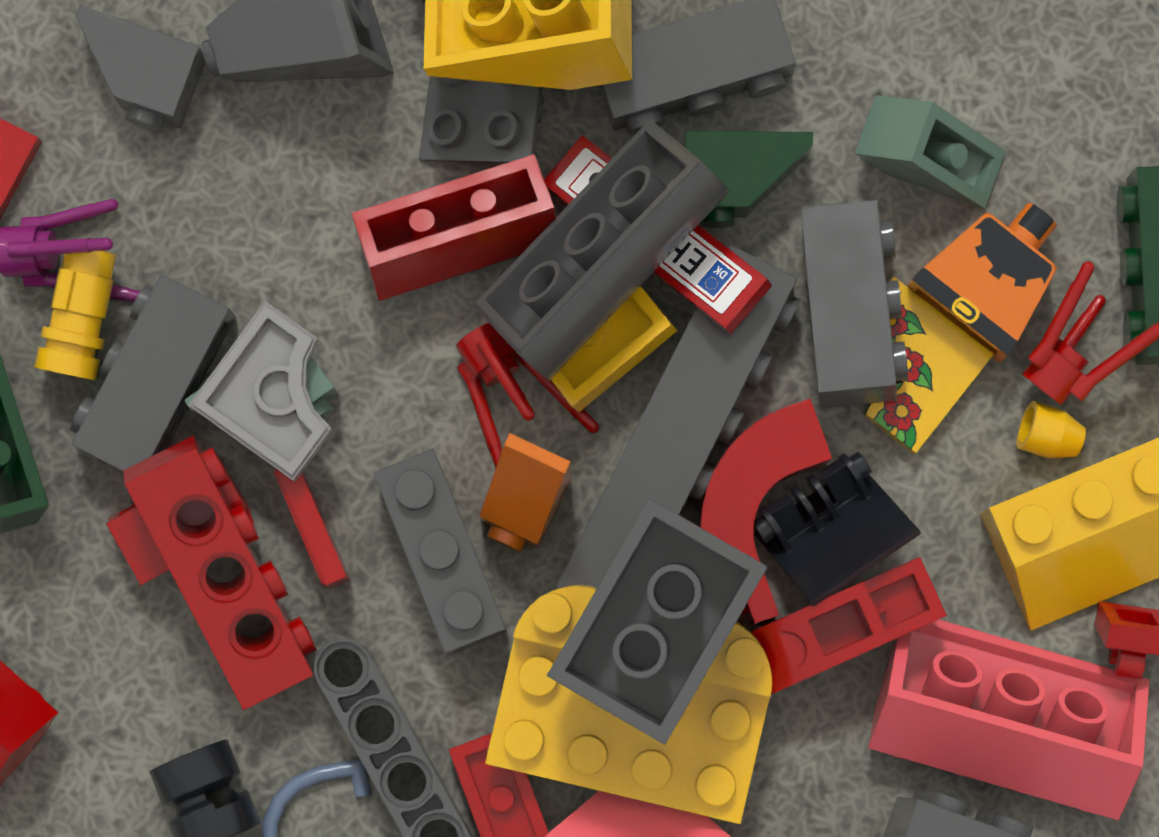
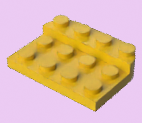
[485,585,772,824]

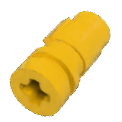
[34,251,117,380]

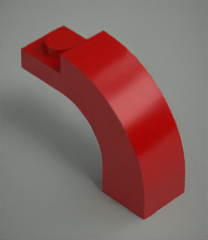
[698,398,832,626]

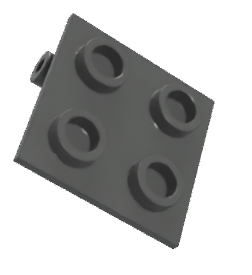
[419,76,544,164]

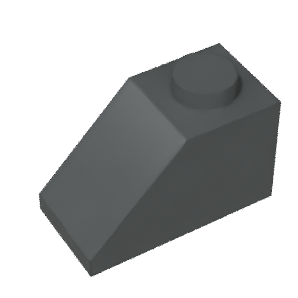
[75,5,206,132]

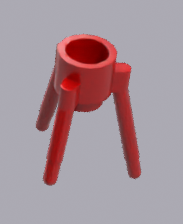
[1022,261,1159,406]
[456,322,599,468]

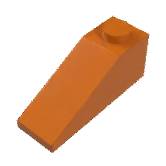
[479,433,571,553]

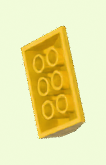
[423,0,632,90]

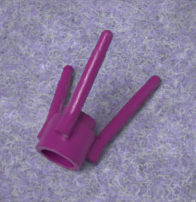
[0,199,140,302]

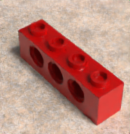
[123,435,317,711]

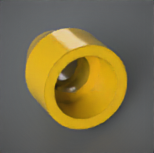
[1016,401,1086,459]

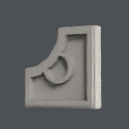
[188,301,333,482]

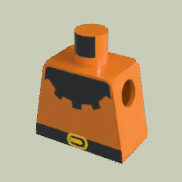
[907,203,1057,364]

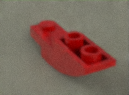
[751,557,947,694]

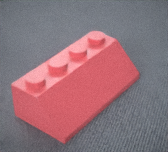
[868,620,1149,821]

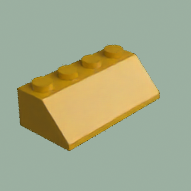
[980,438,1159,631]

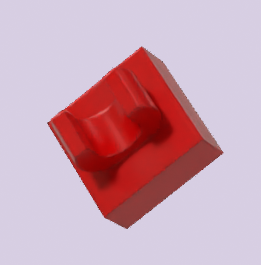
[1094,601,1159,680]

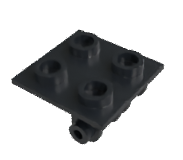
[754,451,921,607]

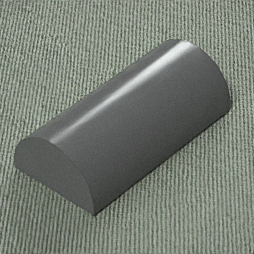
[474,120,730,381]

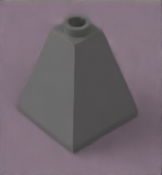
[201,0,394,82]

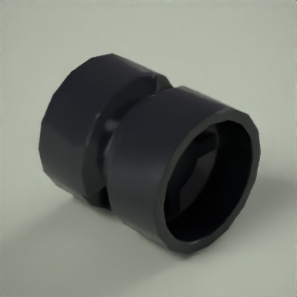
[149,739,262,837]

